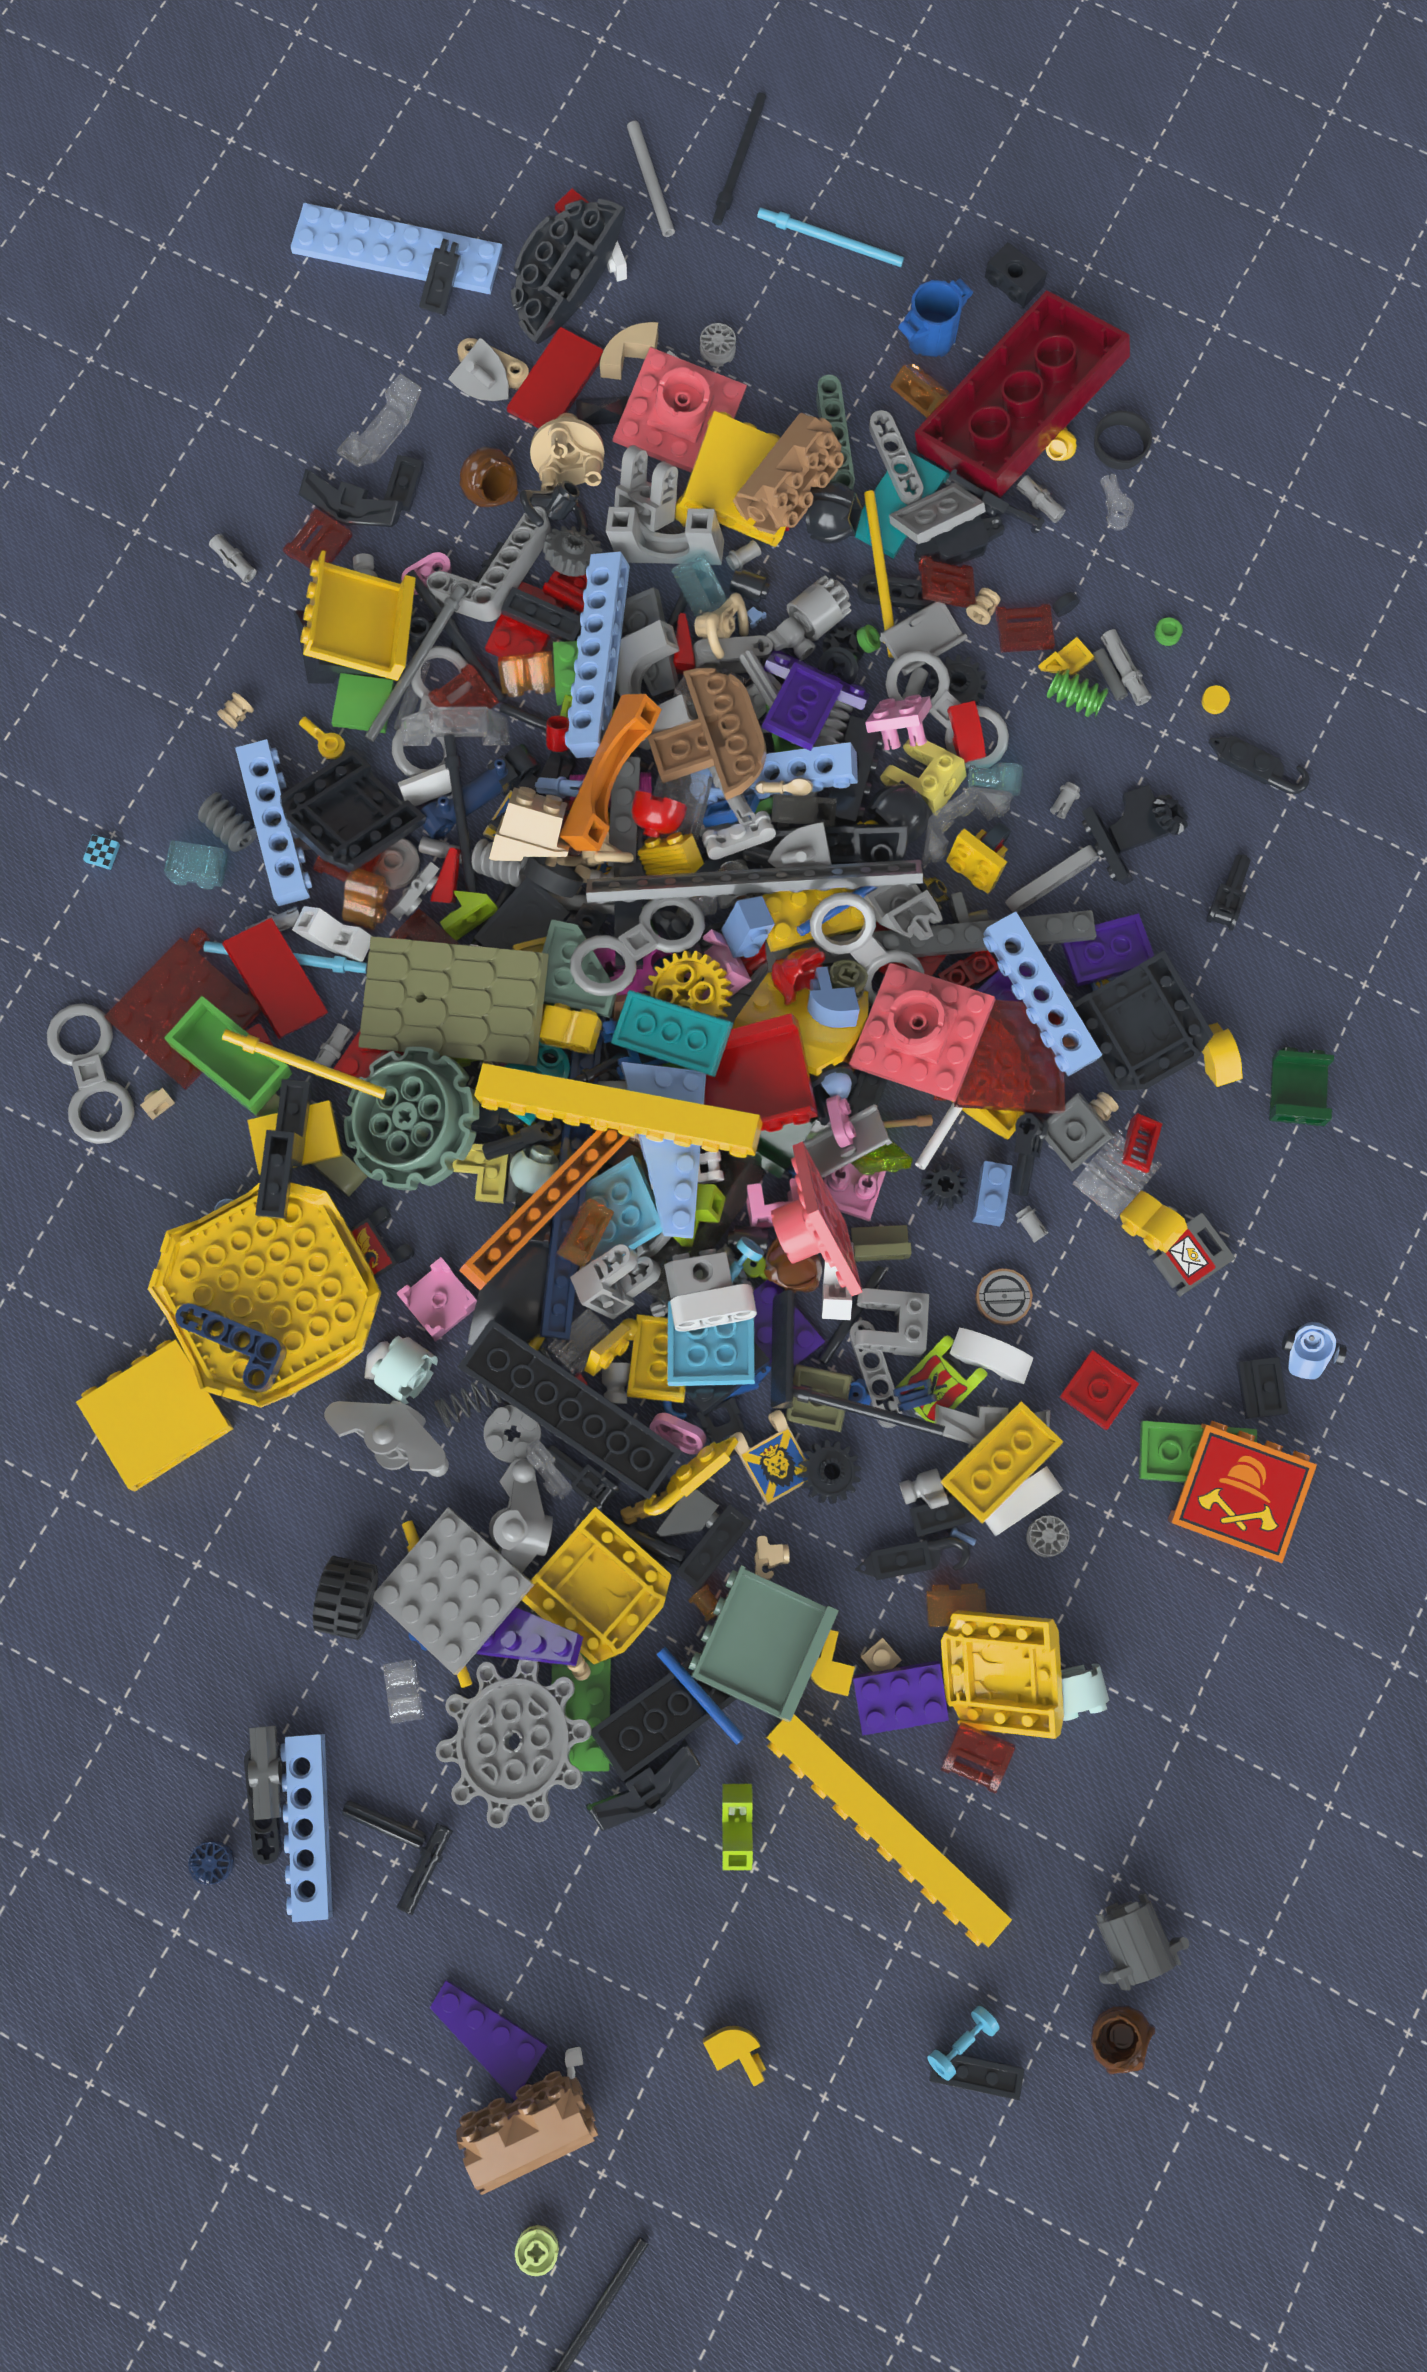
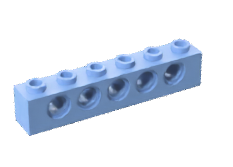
[235,739,312,906]
[692,742,858,806]
[983,912,1102,1076]
[280,1734,333,1922]

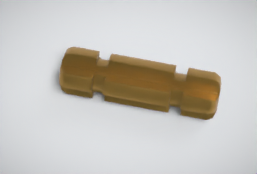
[621,1490,677,1525]

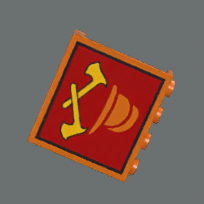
[1168,1421,1317,1563]

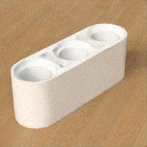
[670,1284,757,1331]
[985,1466,1063,1536]

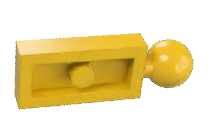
[584,1318,638,1376]

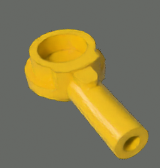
[299,717,345,759]

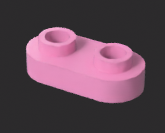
[401,552,451,595]
[826,1095,856,1148]
[650,1413,706,1454]

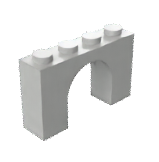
[606,507,724,565]
[615,620,698,750]

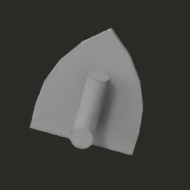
[448,337,509,401]
[768,822,832,868]

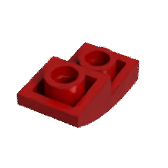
[947,701,986,763]
[938,950,1000,989]

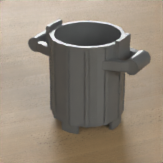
[1095,1894,1189,1990]

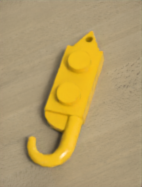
[643,1436,738,1515]

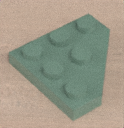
[542,920,617,1018]

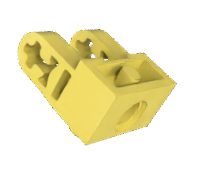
[880,739,967,817]

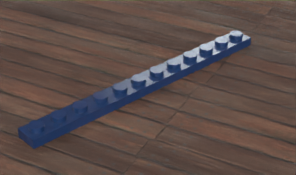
[539,1011,605,1341]

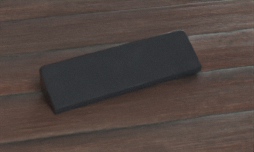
[771,1290,795,1409]

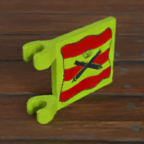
[895,1335,988,1423]

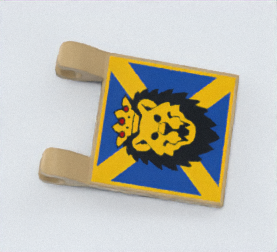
[729,1410,806,1505]

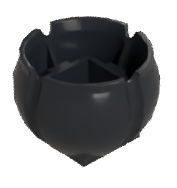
[806,481,863,544]
[867,780,933,845]

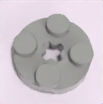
[484,1405,542,1463]

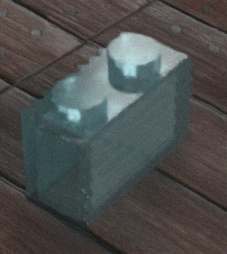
[671,553,727,617]
[164,840,228,889]

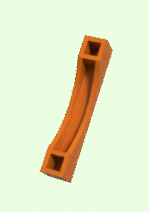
[559,694,662,851]

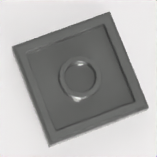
[1040,1093,1115,1171]

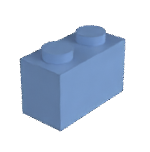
[721,896,775,958]
[972,1161,1012,1227]

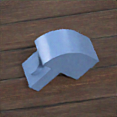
[807,967,859,1028]

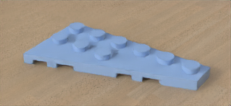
[621,1062,706,1239]

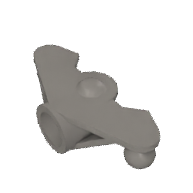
[324,1400,449,1477]
[489,1458,553,1573]

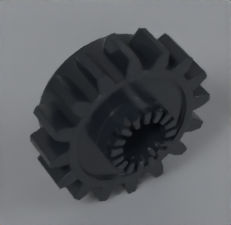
[928,655,988,706]
[797,1440,862,1504]

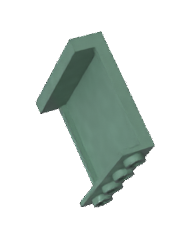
[689,1565,839,1722]

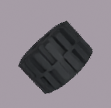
[313,1555,378,1640]

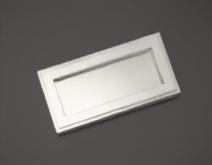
[398,764,452,806]

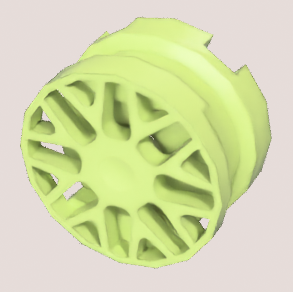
[515,2225,559,2276]

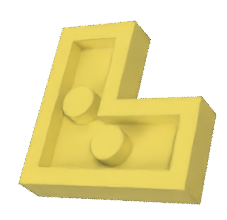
[453,1144,509,1204]

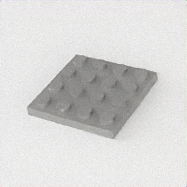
[373,1507,534,1675]

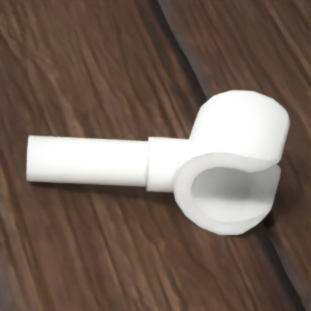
[565,2047,583,2079]

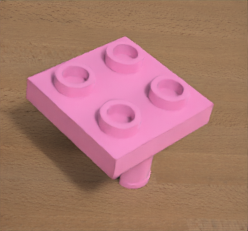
[865,695,932,750]
[824,1158,887,1221]

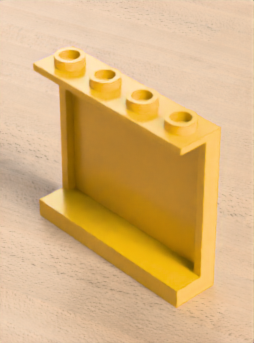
[678,411,786,547]
[300,550,416,681]
[76,1339,234,1491]

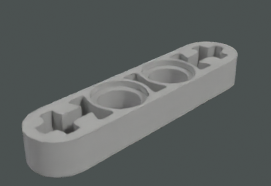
[869,410,923,505]
[1005,845,1099,913]
[849,1320,902,1428]

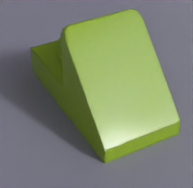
[440,891,499,941]

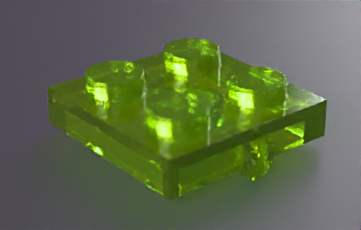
[851,1140,912,1175]

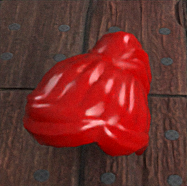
[771,947,825,1005]

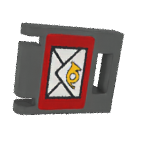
[1146,1213,1236,1297]

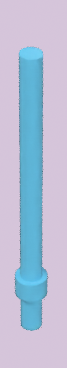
[757,207,904,267]
[204,941,368,974]

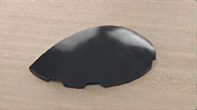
[511,199,626,345]
[756,824,908,869]
[468,1199,581,1346]

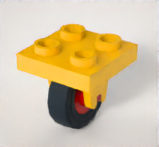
[946,822,1011,894]

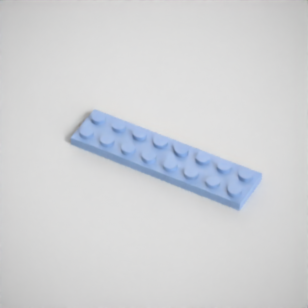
[291,203,503,295]

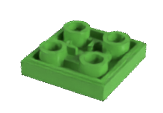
[331,673,394,733]

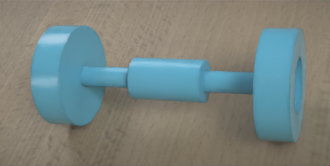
[729,1237,764,1282]
[928,2006,1000,2081]

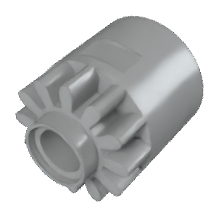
[787,575,851,641]

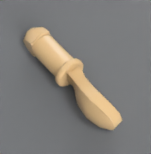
[755,777,813,796]

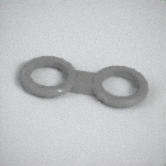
[392,646,472,778]
[885,650,1009,771]
[810,892,924,1005]
[570,897,705,996]
[47,1003,135,1144]

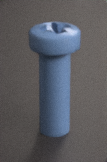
[950,1527,976,1546]

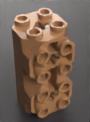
[733,413,844,535]
[456,2071,598,2195]

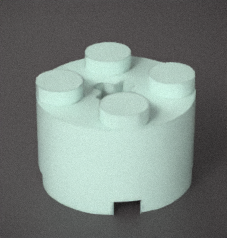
[371,1336,438,1404]
[1061,1664,1109,1721]

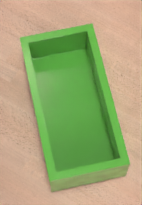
[165,996,292,1115]

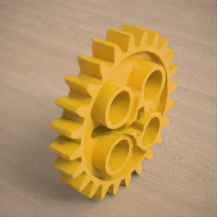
[644,951,733,1018]

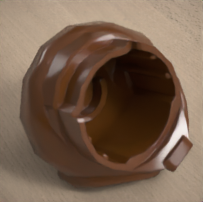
[460,446,519,507]
[764,1237,823,1294]
[1091,2005,1155,2074]

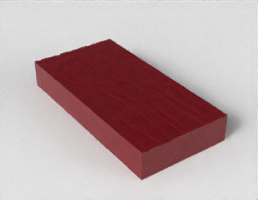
[915,290,1130,498]

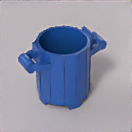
[898,278,973,357]

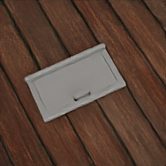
[880,599,968,676]
[804,1104,892,1178]

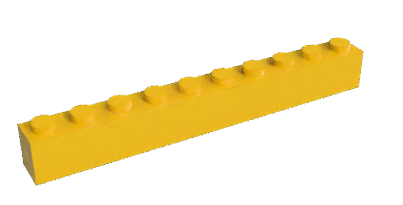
[474,1063,763,1158]
[766,1715,1012,1948]

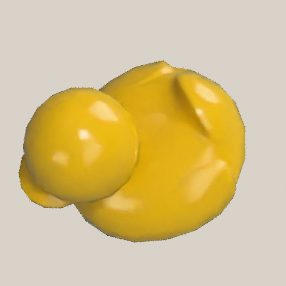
[1046,427,1077,461]

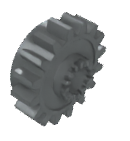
[543,526,602,576]

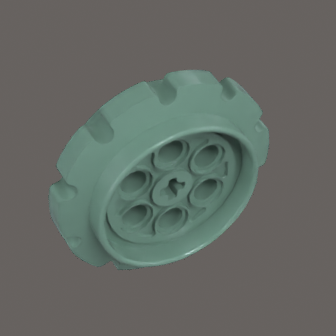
[344,1047,479,1190]

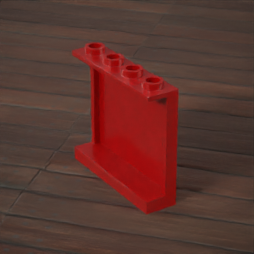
[704,1013,818,1132]

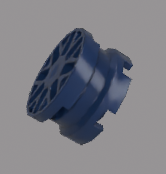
[893,1378,937,1412]
[188,1841,234,1885]

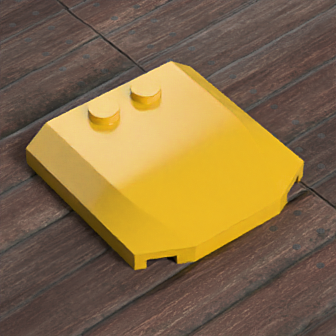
[732,972,868,1076]
[522,1507,672,1664]
[941,1610,1064,1739]

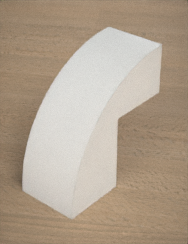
[292,906,371,962]
[822,1242,854,1320]
[950,1327,1033,1384]

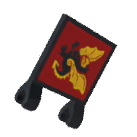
[350,1207,415,1279]

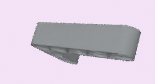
[427,506,552,622]

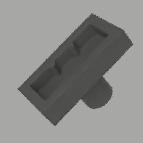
[948,892,989,954]

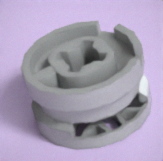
[700,323,736,367]
[1026,1516,1069,1557]

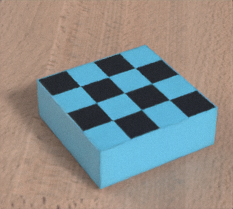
[83,834,120,870]

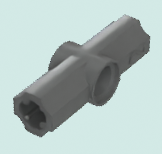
[248,1726,282,1820]

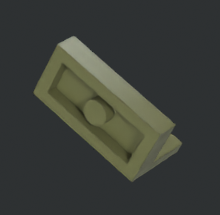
[851,1225,911,1262]

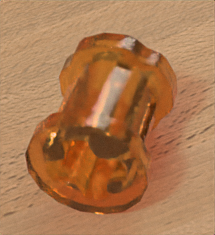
[688,1584,718,1623]

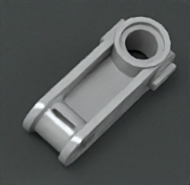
[693,635,773,674]

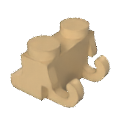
[754,1536,789,1580]

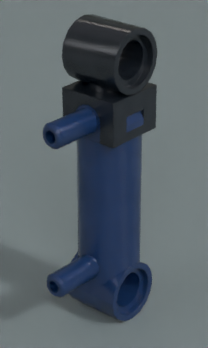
[420,744,541,840]

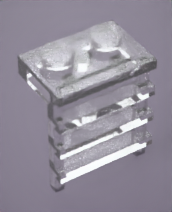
[1073,1129,1162,1220]

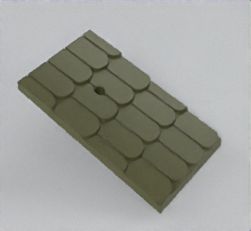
[358,936,549,1066]

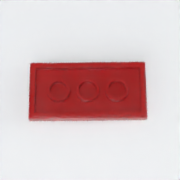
[507,327,604,429]
[222,917,328,1039]

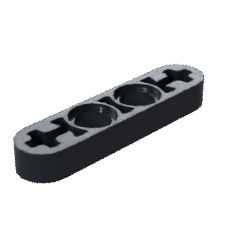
[244,1749,282,1865]

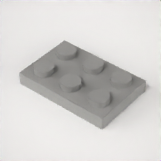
[889,483,985,544]

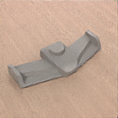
[935,1404,1051,1446]

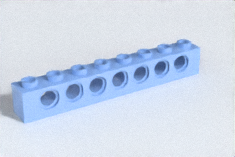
[565,551,630,758]

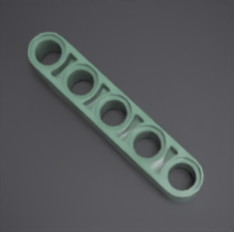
[816,375,855,491]

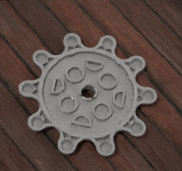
[436,1660,592,1828]

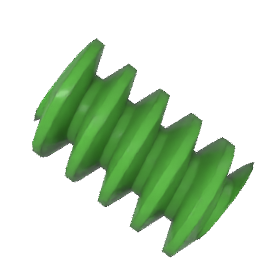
[1047,669,1108,717]

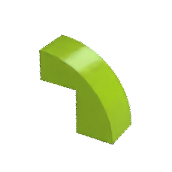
[722,1784,753,1870]

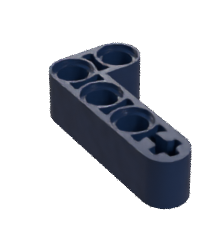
[175,1303,286,1392]

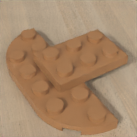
[647,668,767,800]

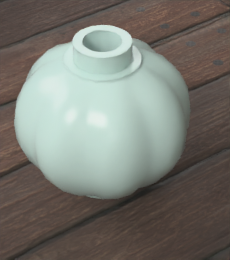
[510,1145,559,1194]

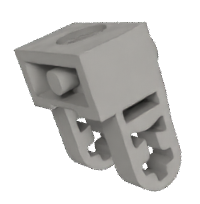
[614,445,678,532]
[570,1244,661,1319]
[854,1288,929,1357]

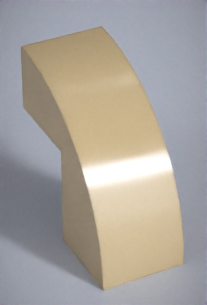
[600,322,658,380]

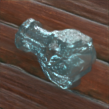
[968,763,1023,796]

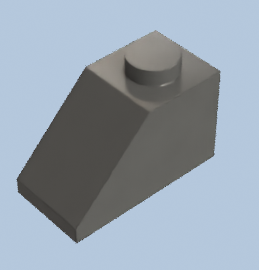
[656,1489,720,1538]

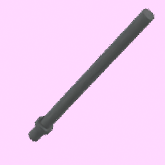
[365,585,466,742]

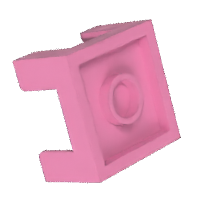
[684,929,752,1001]
[746,1178,799,1229]
[397,1257,477,1342]

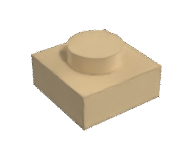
[140,1088,175,1120]
[860,1638,902,1672]

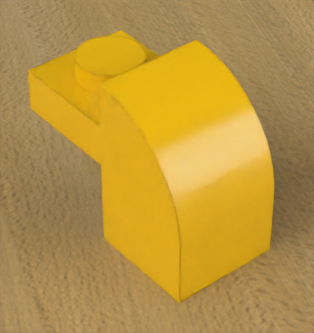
[1202,1023,1242,1087]
[810,1630,855,1696]
[703,2026,766,2086]

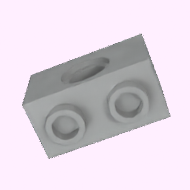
[664,1249,733,1298]

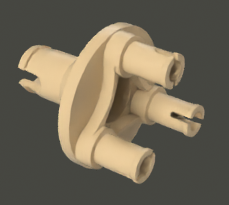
[530,413,604,491]

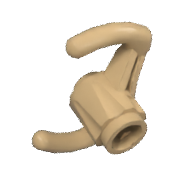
[695,593,749,659]
[557,832,634,867]

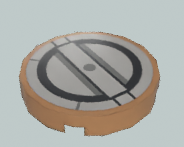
[975,1268,1033,1326]

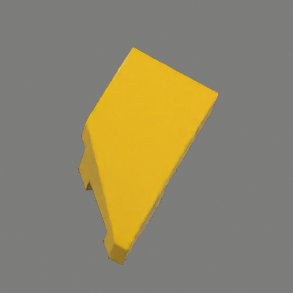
[1038,637,1094,675]

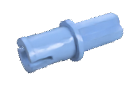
[535,776,584,799]

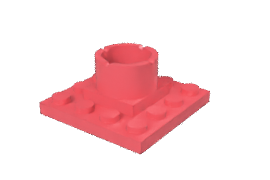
[613,347,747,473]
[849,963,995,1102]
[771,1141,862,1296]

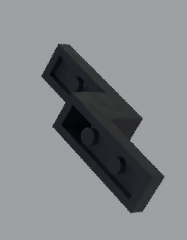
[255,1079,312,1219]

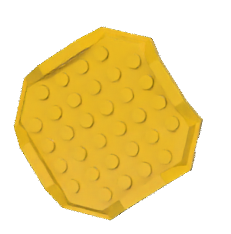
[148,1183,381,1407]

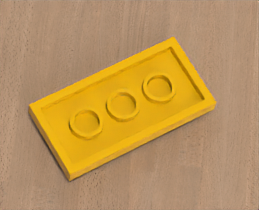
[758,888,864,952]
[941,1401,1063,1524]

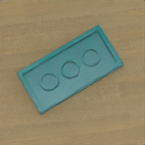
[855,451,947,559]
[611,990,733,1077]

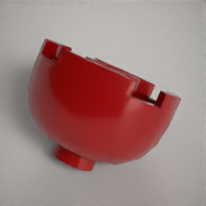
[631,791,687,839]

